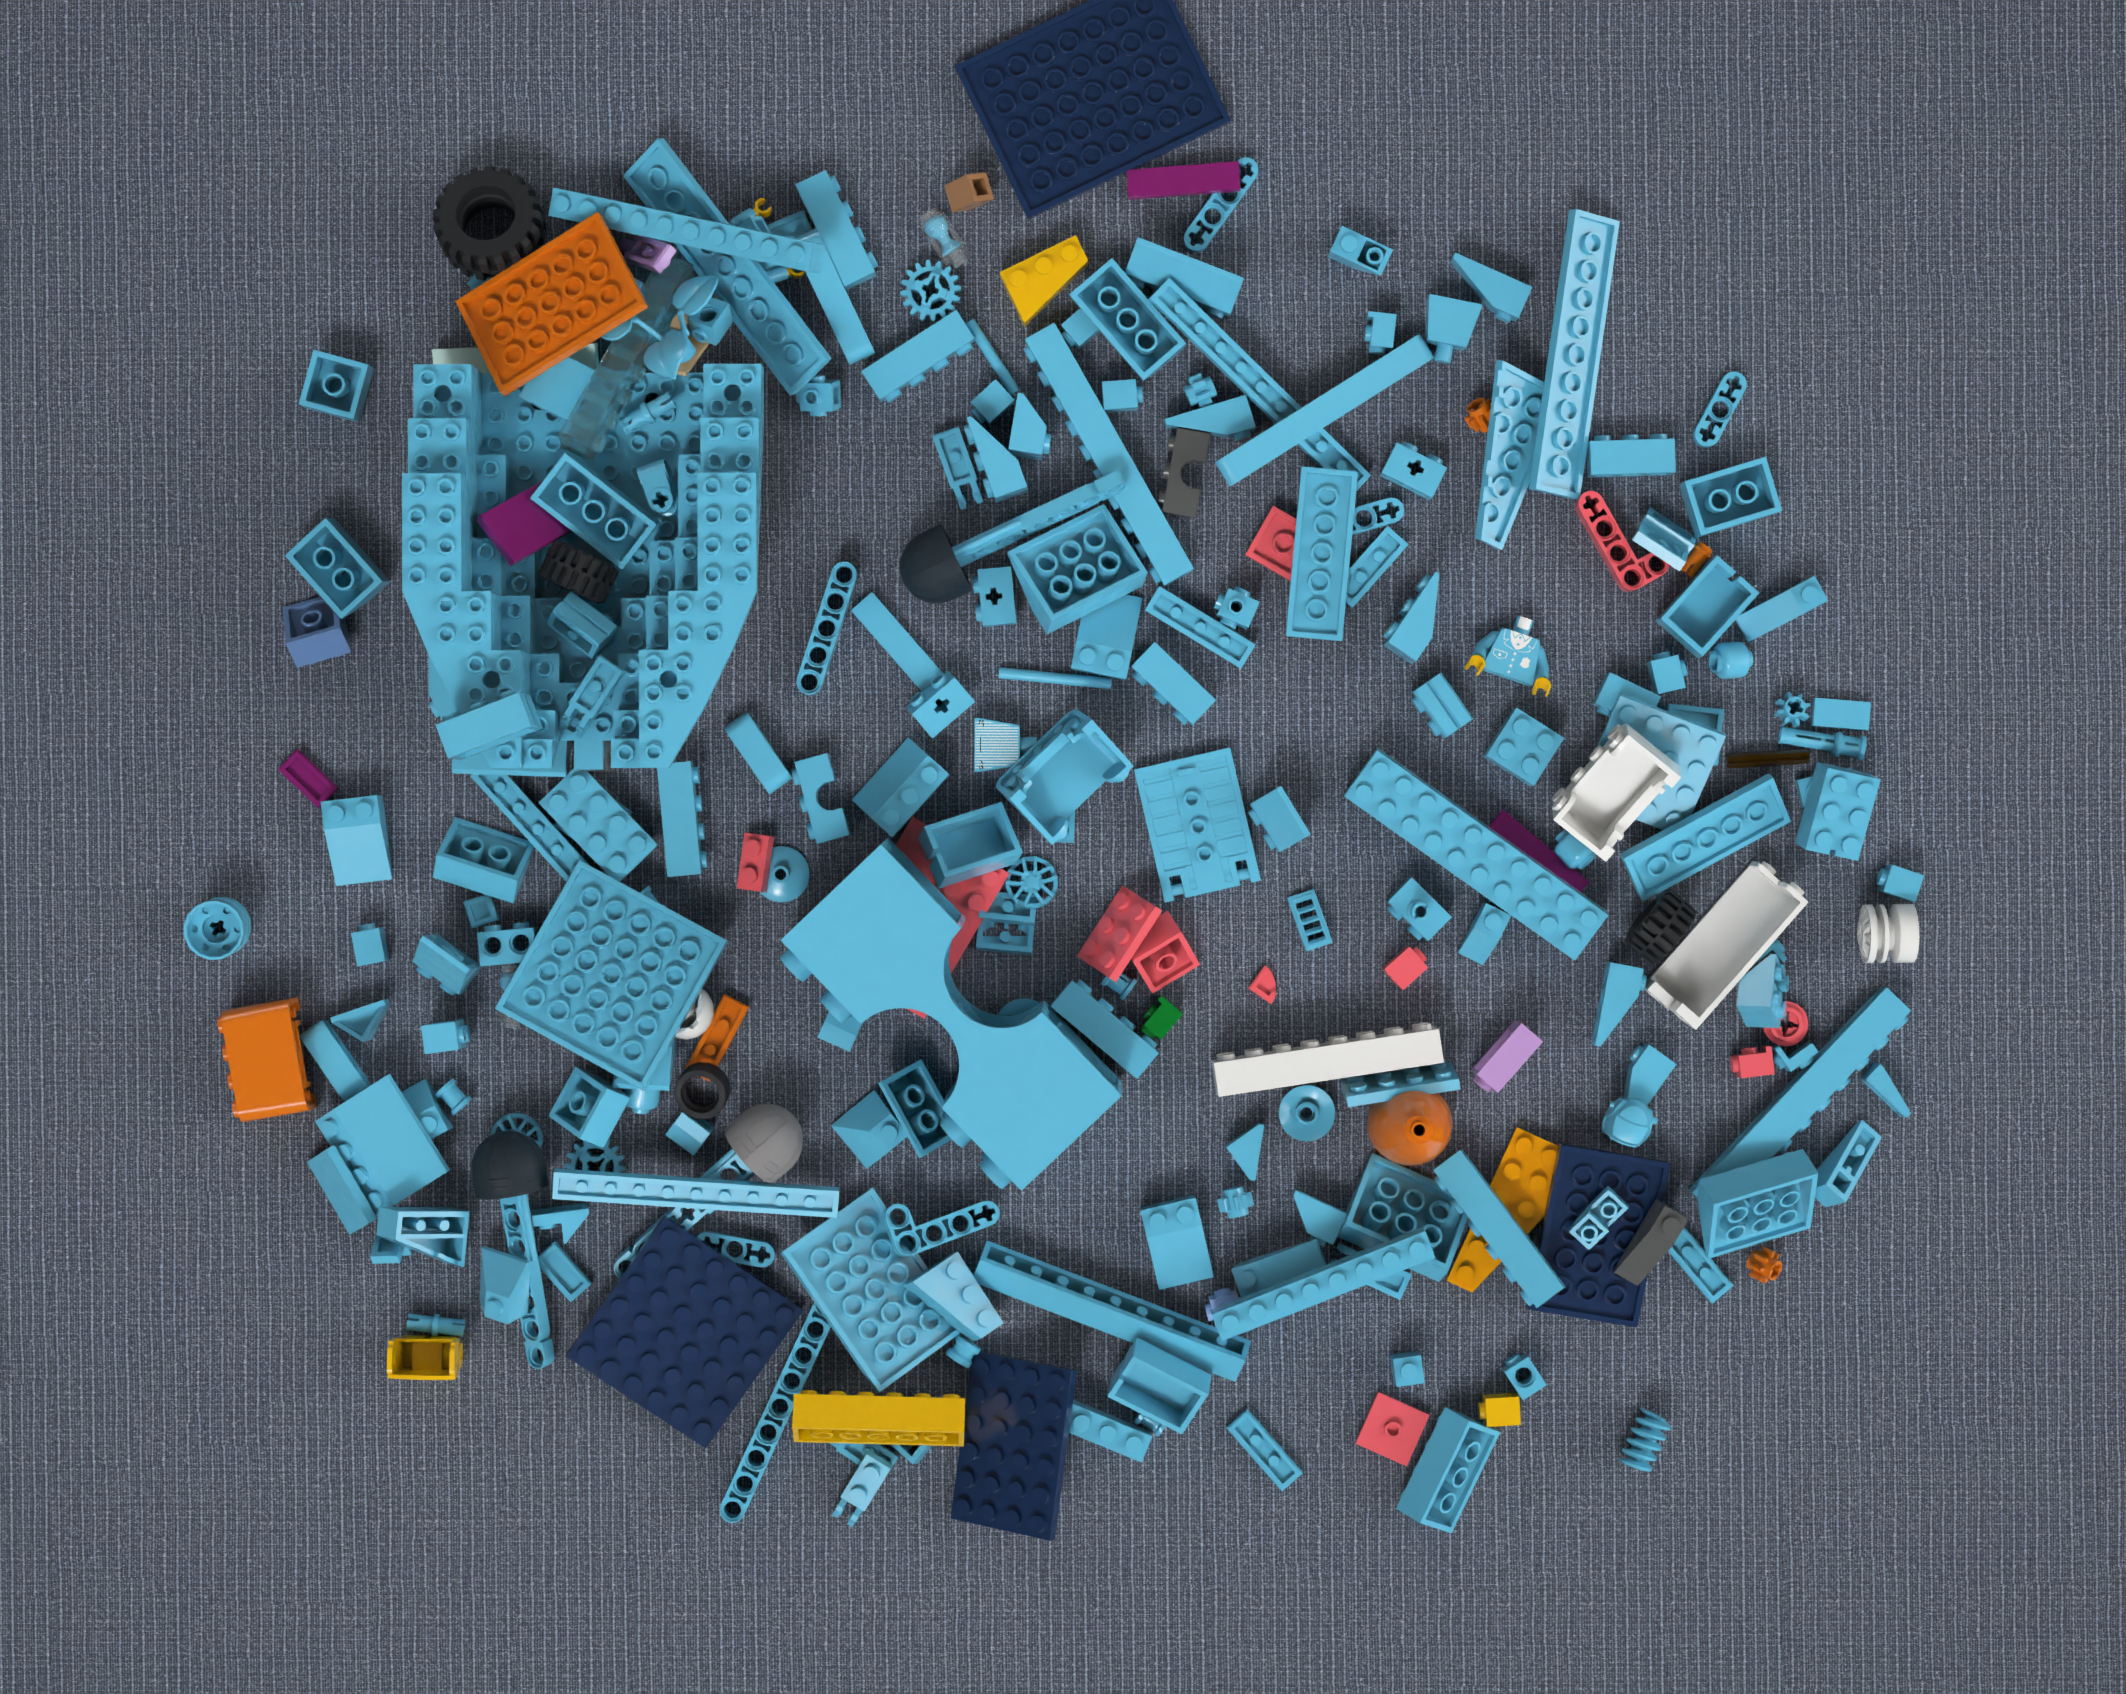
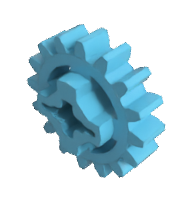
[900,260,961,323]
[564,1138,627,1173]

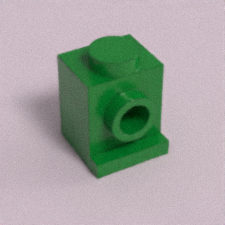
[1140,995,1183,1040]

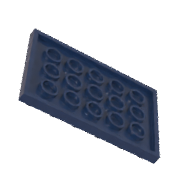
[1526,1143,1671,1328]
[951,1351,1077,1541]

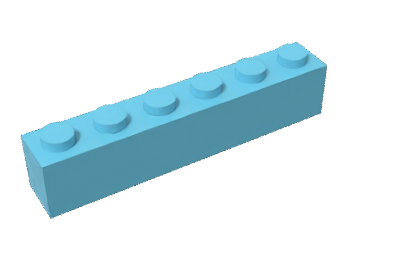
[1433,1150,1566,1308]

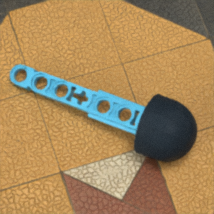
[900,472,1127,603]
[471,1131,554,1369]

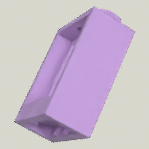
[1470,1020,1543,1093]

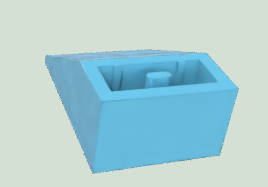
[964,416,1027,503]
[1383,572,1439,664]

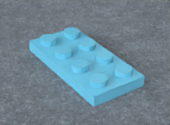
[539,769,659,882]
[1340,1060,1461,1107]

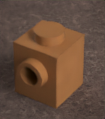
[944,172,994,213]

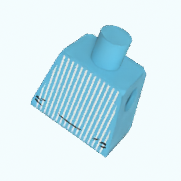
[974,718,1037,772]

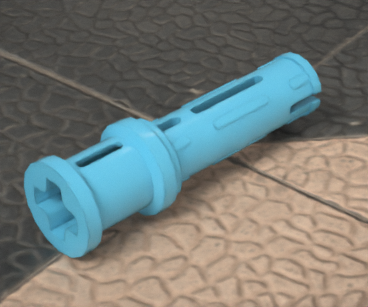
[1778,726,1867,761]

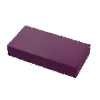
[278,749,339,808]

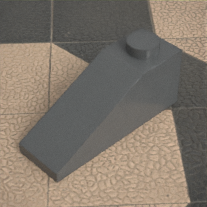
[1613,1199,1689,1286]

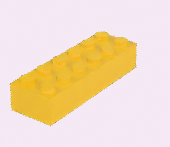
[792,1390,965,1447]

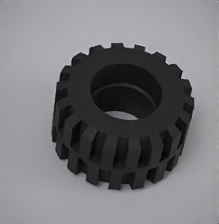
[539,541,619,603]
[1624,889,1697,965]

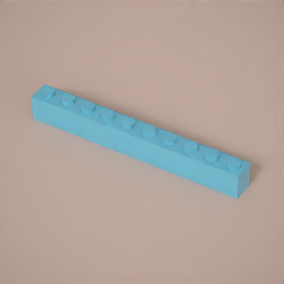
[548,188,825,273]
[1023,323,1194,587]
[1688,986,1911,1198]
[973,1241,1251,1382]

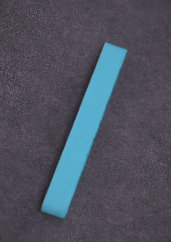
[1215,334,1435,487]
[720,1303,831,1523]

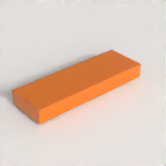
[685,994,750,1082]

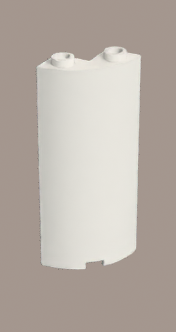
[1644,861,1808,1030]

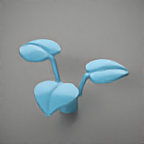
[601,276,719,380]

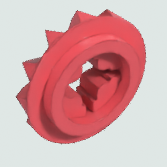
[1763,1001,1808,1046]

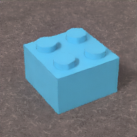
[299,350,374,423]
[1483,708,1564,786]
[548,1066,630,1148]

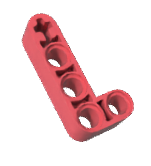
[1574,491,1670,592]

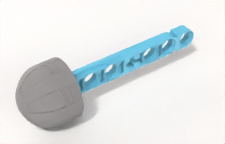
[614,1104,803,1278]

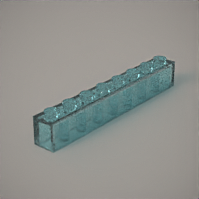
[558,256,696,461]

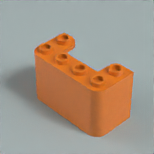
[217,997,318,1122]

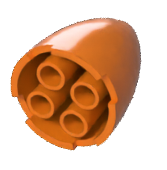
[1367,1091,1452,1166]

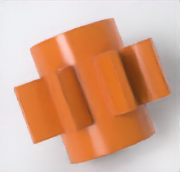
[1464,398,1491,433]
[1746,1246,1782,1284]

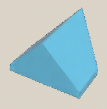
[330,998,390,1042]

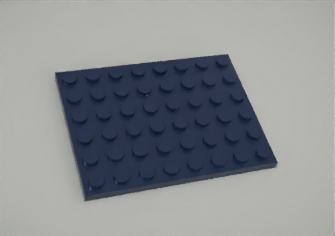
[954,0,1231,220]

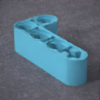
[883,1201,1000,1257]

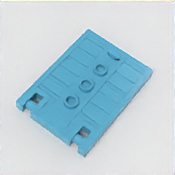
[1134,748,1261,903]

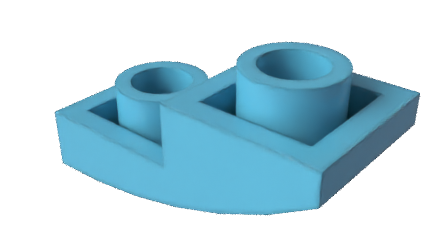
[1568,1186,1629,1250]

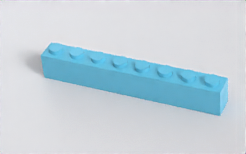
[1210,1227,1436,1341]

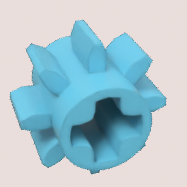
[1183,373,1217,408]
[1774,692,1810,728]
[1217,1186,1254,1218]

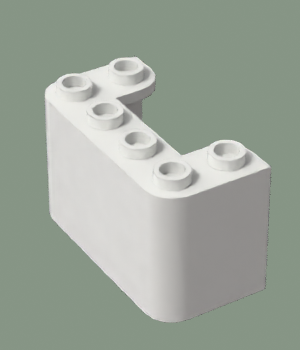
[1552,723,1681,862]

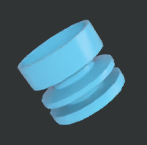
[184,897,252,960]

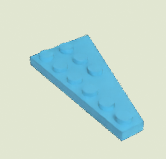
[1475,360,1544,550]

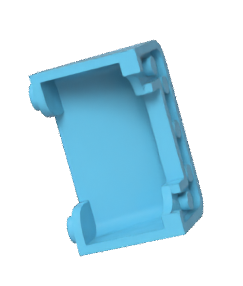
[996,709,1134,845]

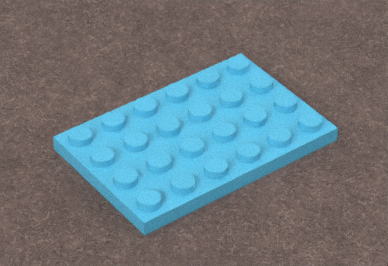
[781,1188,960,1393]

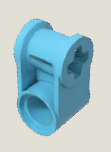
[637,458,678,517]

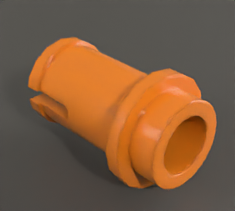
[1681,541,1713,579]

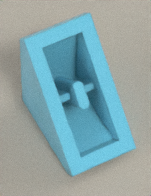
[1225,1122,1264,1181]

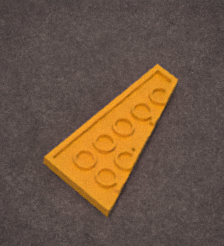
[1446,1127,1558,1292]

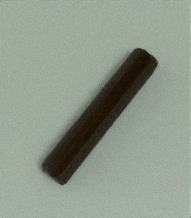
[1725,749,1810,769]

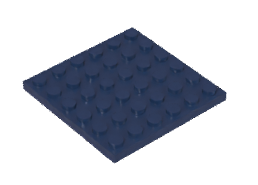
[566,1215,804,1448]

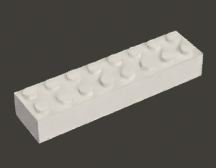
[1211,1022,1444,1097]

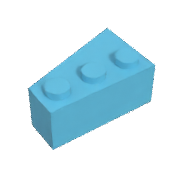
[376,1207,470,1267]
[903,1251,1003,1342]

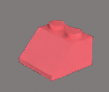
[1131,911,1200,994]

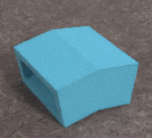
[817,1012,863,1052]
[665,1111,715,1156]

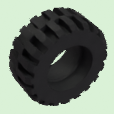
[432,166,546,280]

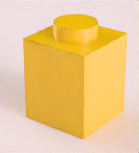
[1478,1393,1521,1427]

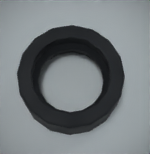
[674,1062,731,1119]

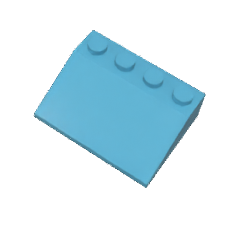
[1007,504,1148,634]
[315,1074,450,1216]
[1697,1149,1818,1259]
[1337,1153,1468,1282]

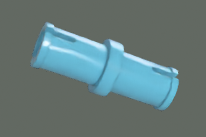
[618,391,677,435]
[406,1313,466,1337]

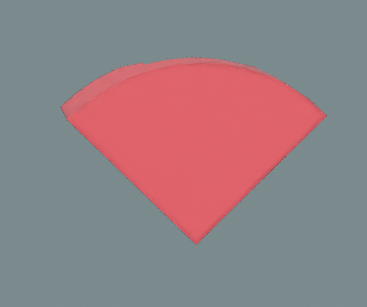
[1248,965,1276,1004]

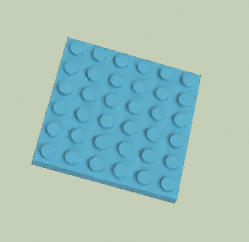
[495,860,728,1091]

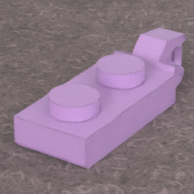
[617,235,676,274]

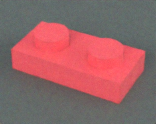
[737,833,774,893]

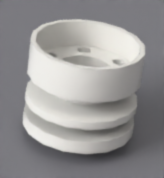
[1857,904,1919,963]

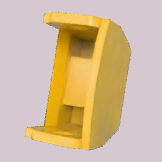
[387,1335,463,1380]

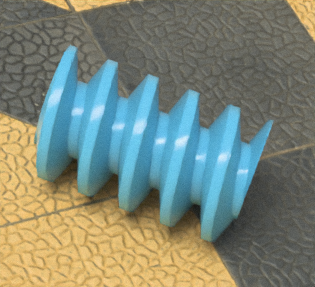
[1617,1407,1671,1472]

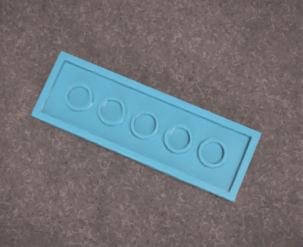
[1285,466,1358,641]
[1620,773,1791,901]

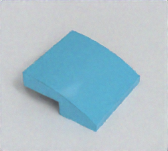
[519,357,597,423]
[1632,507,1696,571]
[976,892,1037,955]

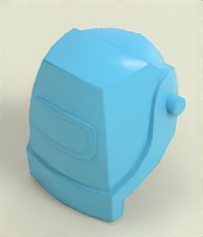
[1601,1098,1658,1148]

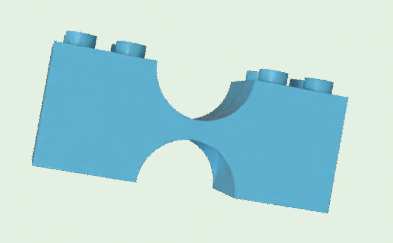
[780,837,1122,1191]

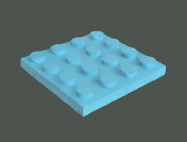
[1597,693,1726,830]

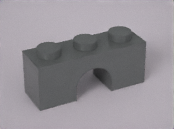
[1158,428,1210,520]

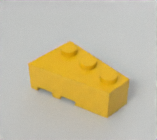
[999,235,1088,328]

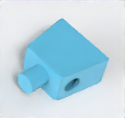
[1425,294,1482,364]

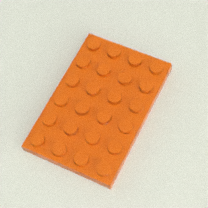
[455,212,648,396]

